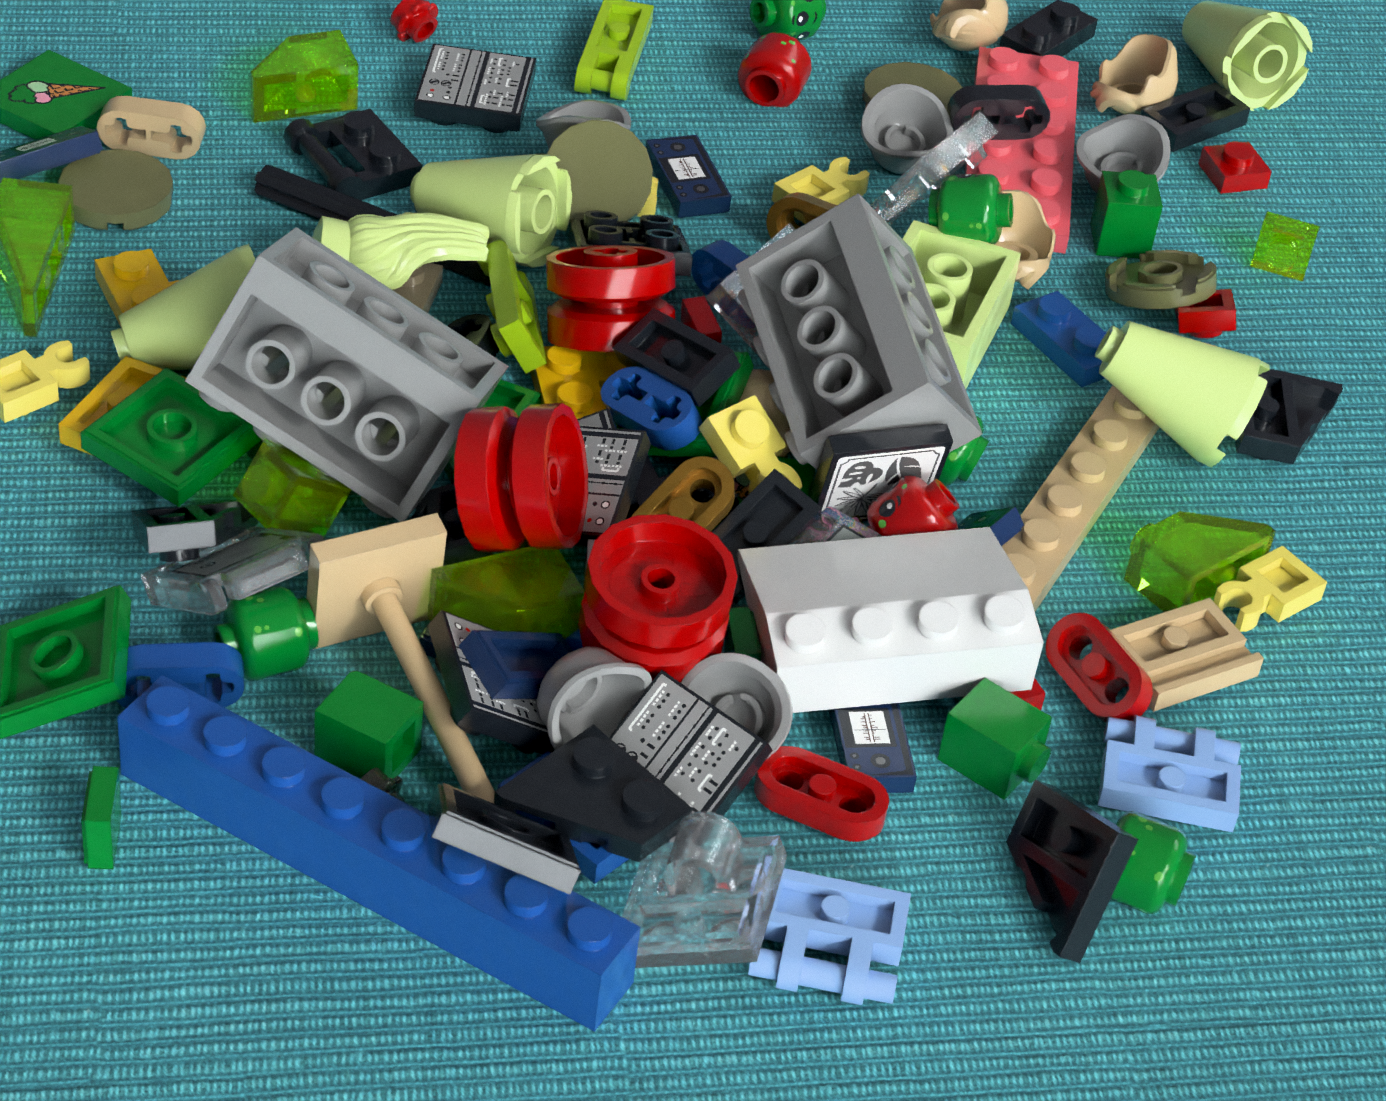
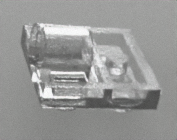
[622,811,787,968]

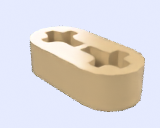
[96,96,206,160]

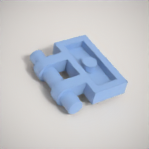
[1098,715,1241,833]
[748,865,911,1006]

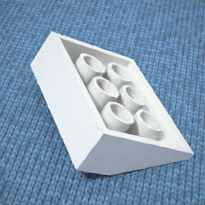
[737,527,1044,713]

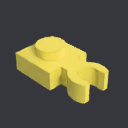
[772,157,870,224]
[0,340,90,423]
[699,395,802,494]
[1213,546,1327,632]

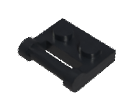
[283,109,422,200]

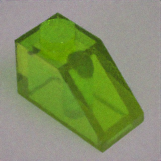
[251,30,358,123]
[233,438,351,541]
[1124,511,1276,612]
[427,546,585,639]

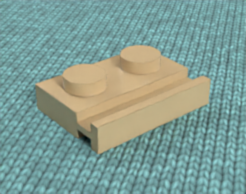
[1110,598,1264,712]

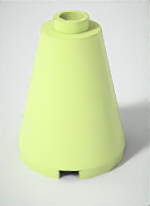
[1182,1,1313,111]
[410,153,572,268]
[110,244,255,371]
[1095,321,1270,468]

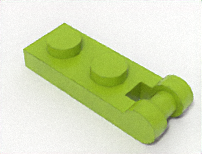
[574,0,654,101]
[477,240,547,373]

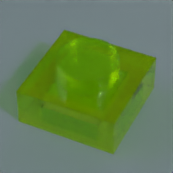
[1250,211,1320,282]

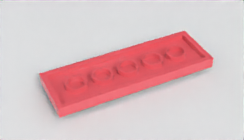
[965,47,1079,254]

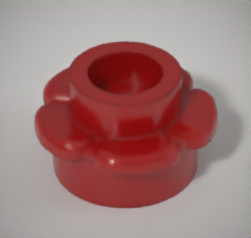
[390,0,438,42]

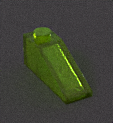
[0,178,75,337]

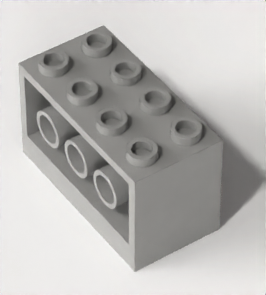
[736,193,983,470]
[185,227,509,522]

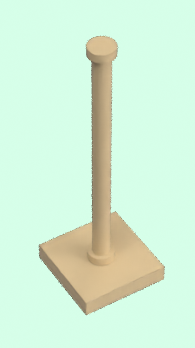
[306,513,495,803]

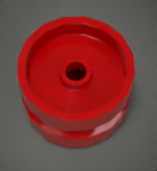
[546,245,675,352]
[454,403,588,552]
[578,514,738,683]

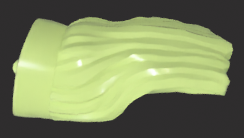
[312,212,489,290]

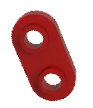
[1045,612,1153,723]
[754,746,889,842]

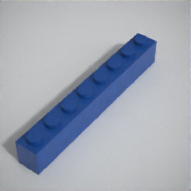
[117,675,641,1032]

